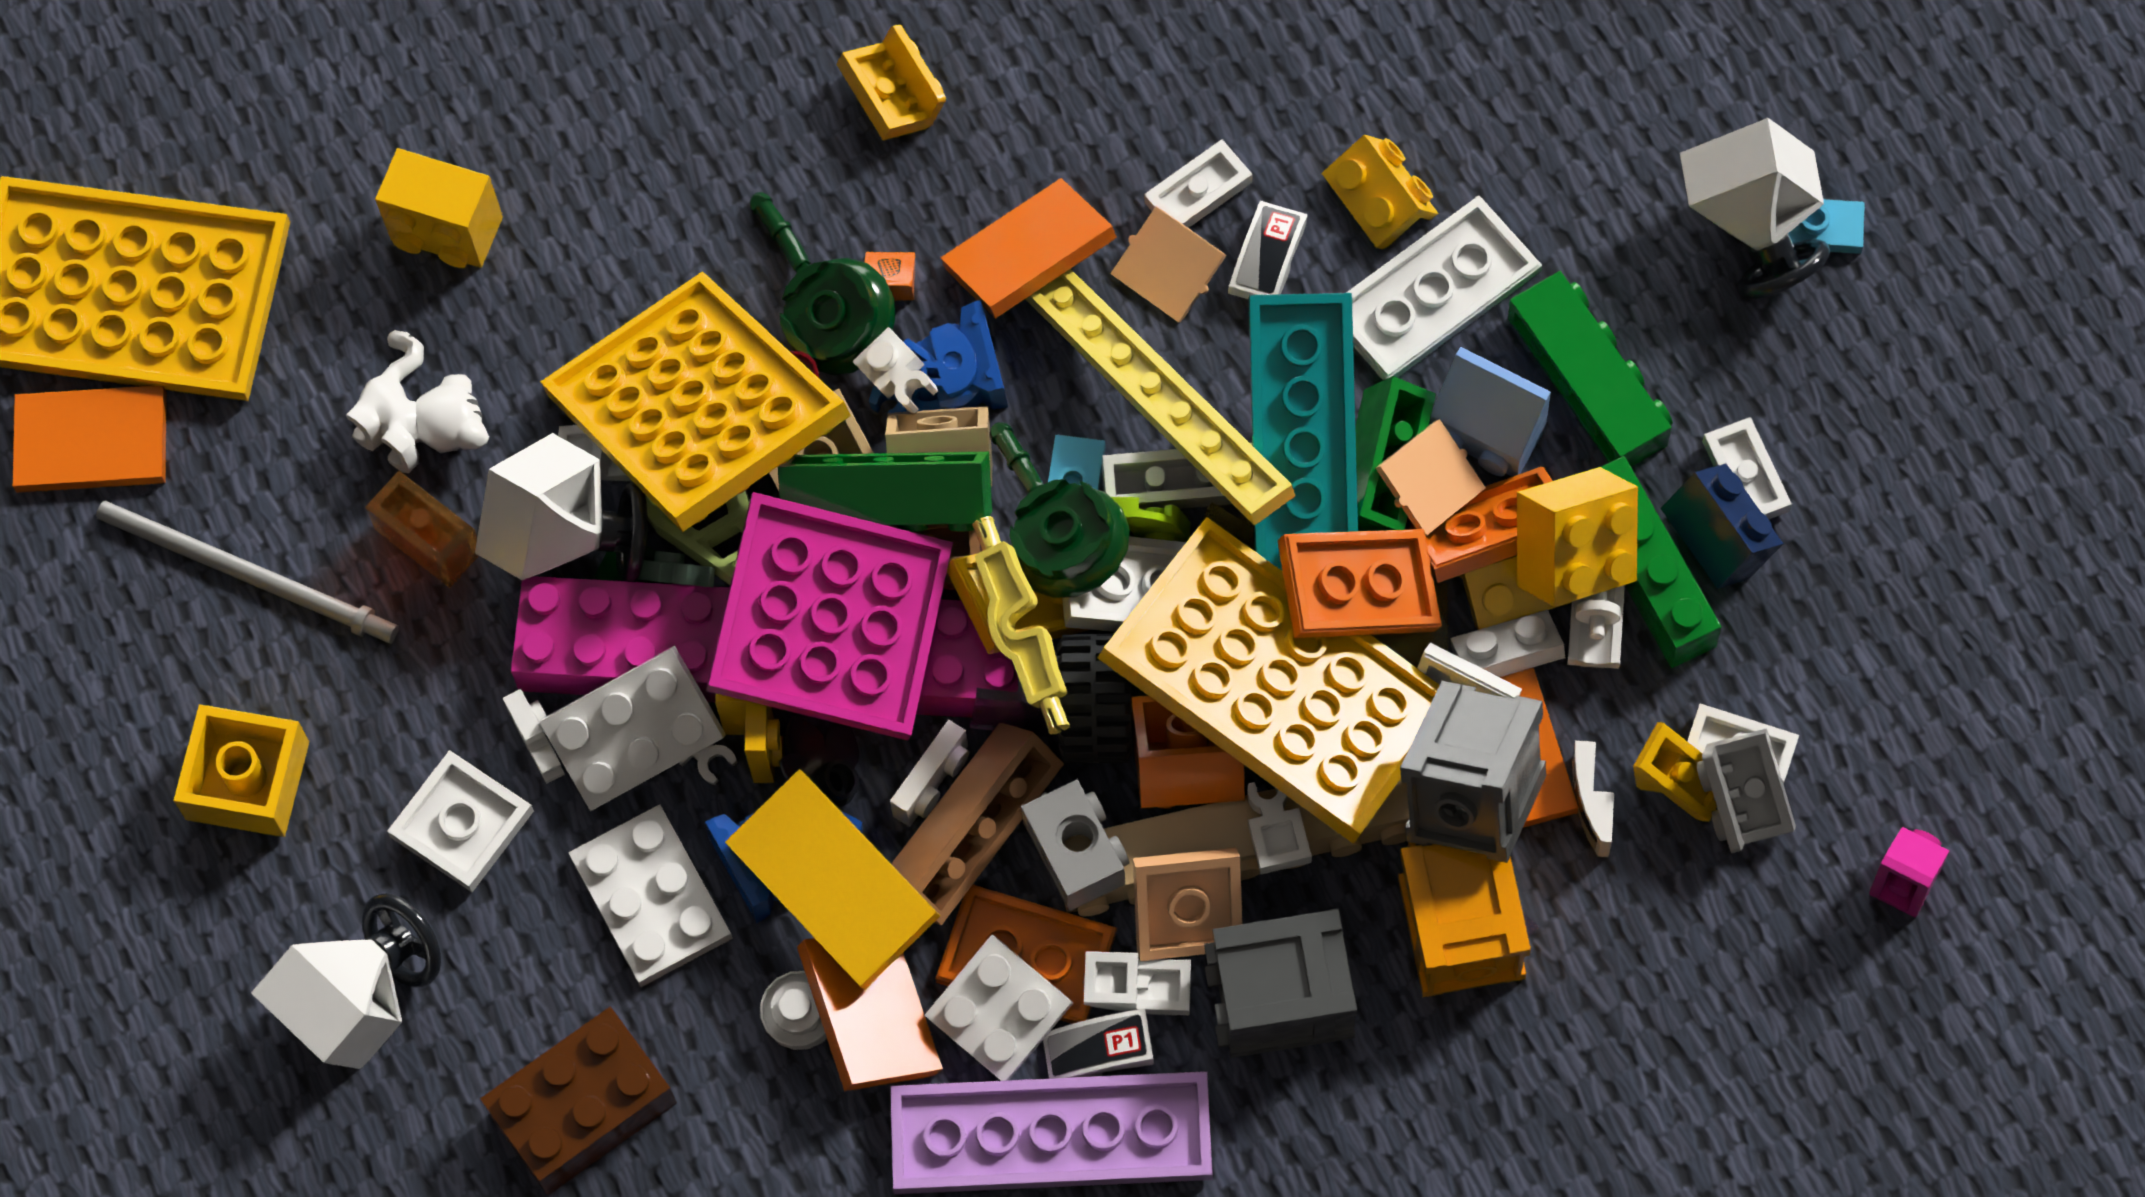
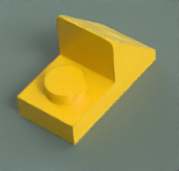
[1633,722,1717,822]

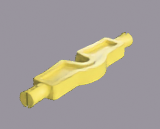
[972,516,1070,734]

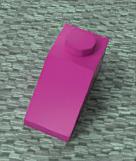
[1869,827,1949,918]

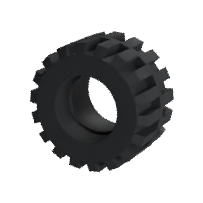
[1057,634,1133,764]

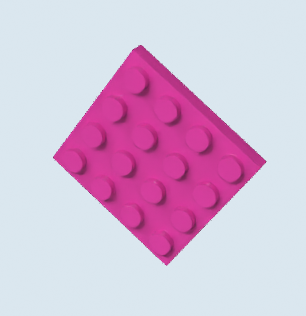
[706,492,953,741]

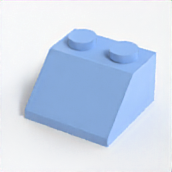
[1429,347,1551,477]

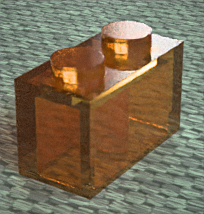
[365,471,479,588]

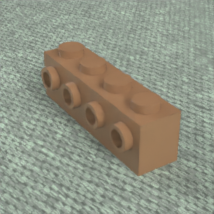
[891,723,1064,925]

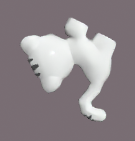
[346,330,489,473]

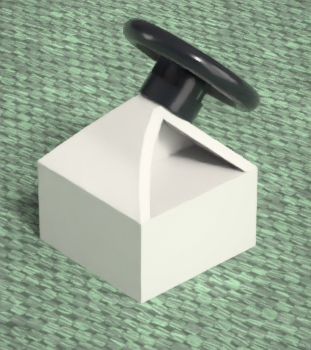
[1680,118,1830,299]
[475,433,648,582]
[251,893,441,1069]

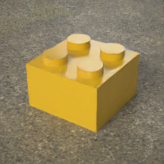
[375,148,503,268]
[1517,467,1638,607]
[173,704,310,837]

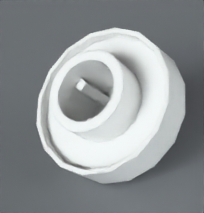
[760,971,827,1050]

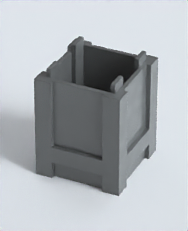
[1400,681,1546,863]
[1204,909,1357,1058]

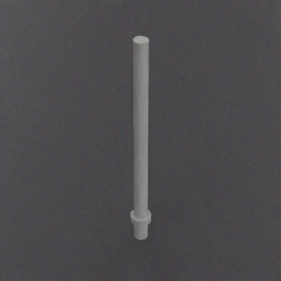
[96,501,399,644]

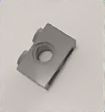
[1021,779,1130,912]

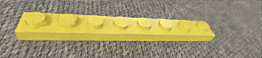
[1025,269,1295,526]

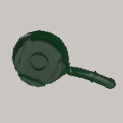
[750,192,895,375]
[990,422,1130,598]

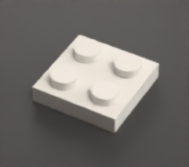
[387,750,534,892]
[924,935,1074,1081]

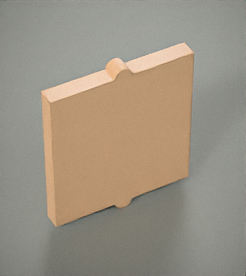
[1110,206,1227,323]
[1375,419,1486,536]

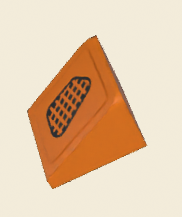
[865,252,915,300]

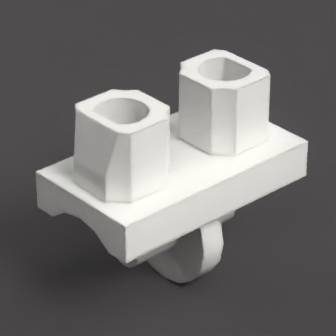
[1567,585,1625,669]

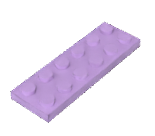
[890,1072,1212,1194]

